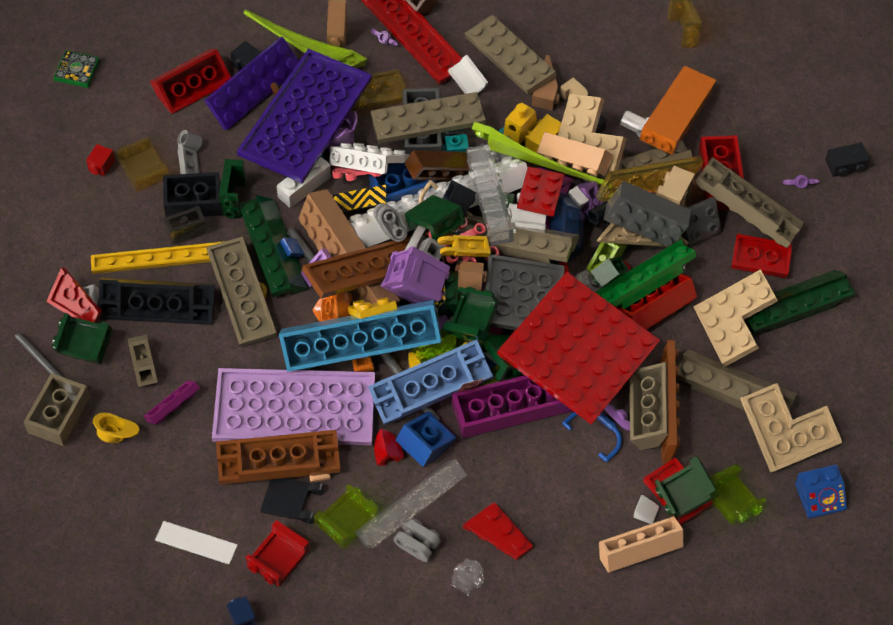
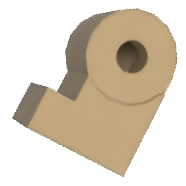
[560,78,588,100]

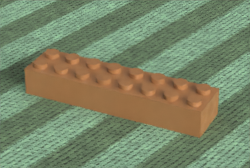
[299,189,400,307]

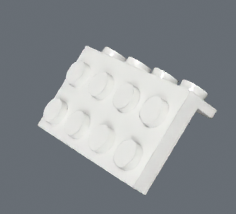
[329,143,409,174]

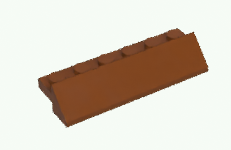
[216,430,341,484]

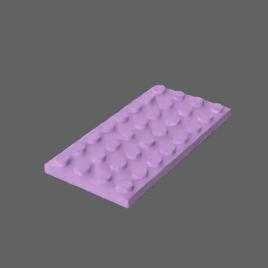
[212,368,375,446]

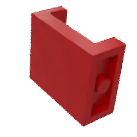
[246,520,310,587]

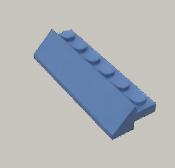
[368,339,493,425]

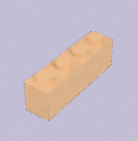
[537,132,613,176]
[599,516,683,573]

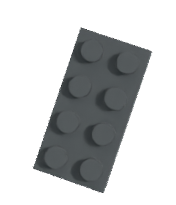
[403,88,442,155]
[604,181,691,247]

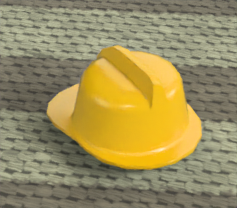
[93,413,139,443]

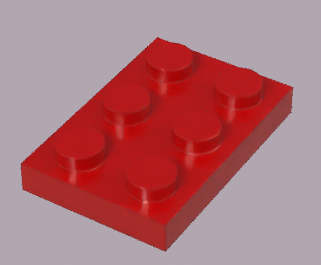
[517,166,564,217]
[731,234,793,278]
[643,457,713,526]

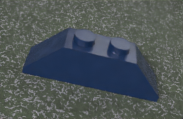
[549,192,586,265]

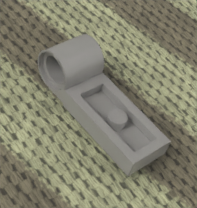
[177,130,202,174]

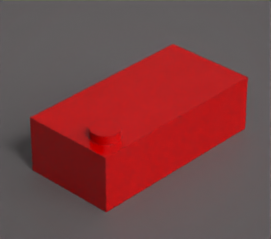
[698,135,744,210]

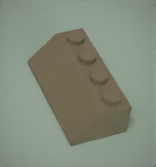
[630,362,668,450]

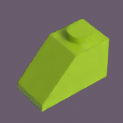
[586,243,627,272]

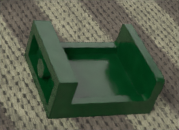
[219,159,246,218]
[404,195,466,241]
[442,286,499,344]
[52,313,113,365]
[479,335,525,381]
[655,456,720,519]

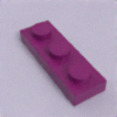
[143,380,199,425]

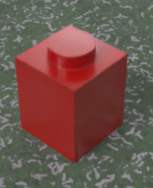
[86,144,115,177]

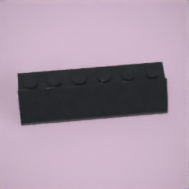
[98,278,216,325]

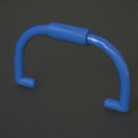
[562,412,622,462]

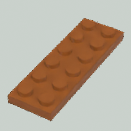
[660,340,680,463]

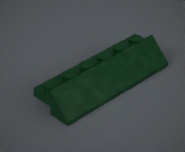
[240,195,309,297]
[744,270,855,335]

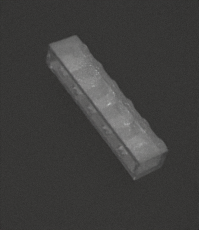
[466,144,516,246]
[355,459,467,549]

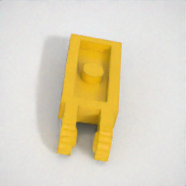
[437,235,491,257]

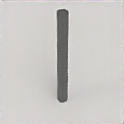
[15,332,63,377]

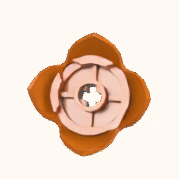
[312,292,352,321]

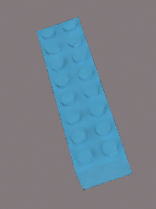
[279,300,442,372]

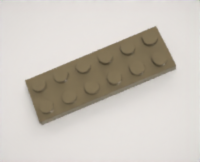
[465,15,556,95]
[371,92,486,144]
[206,236,277,347]

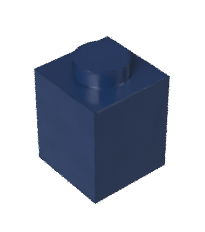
[227,596,256,625]

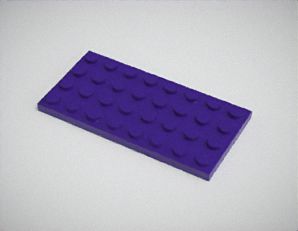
[237,49,372,183]

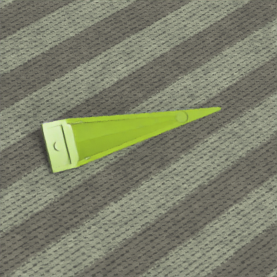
[244,9,367,69]
[472,122,611,187]

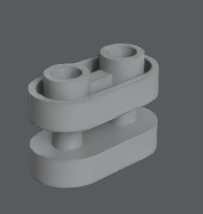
[373,203,408,242]
[393,519,441,562]

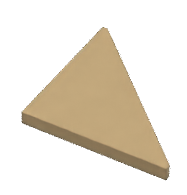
[597,223,689,247]

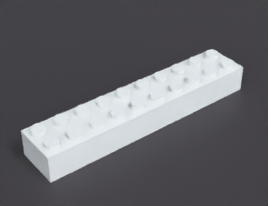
[348,156,528,248]

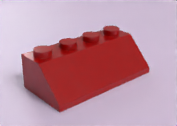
[150,49,231,114]
[616,274,697,330]

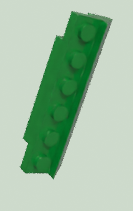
[595,239,697,309]

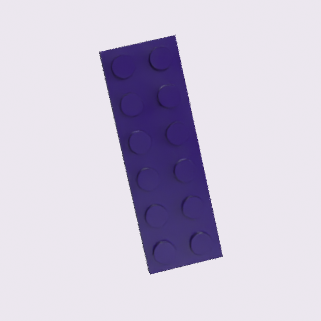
[204,37,299,130]

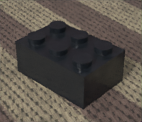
[163,172,222,218]

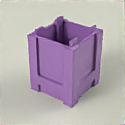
[381,247,450,304]

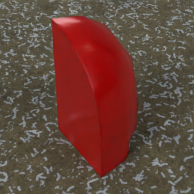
[374,428,404,466]

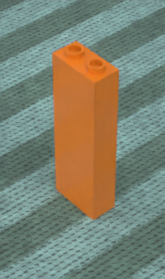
[639,65,716,155]

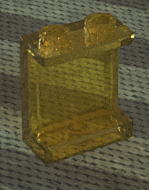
[667,0,702,48]
[116,137,169,192]

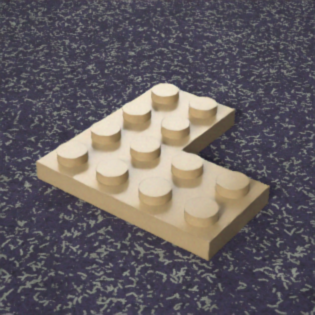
[554,94,626,174]
[694,270,778,367]
[740,383,842,472]

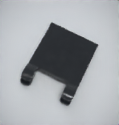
[260,478,324,524]

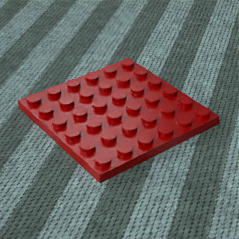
[497,272,660,425]

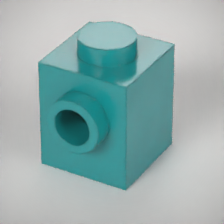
[442,134,469,152]

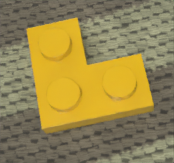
[348,297,397,319]

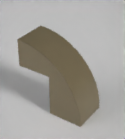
[128,335,158,387]

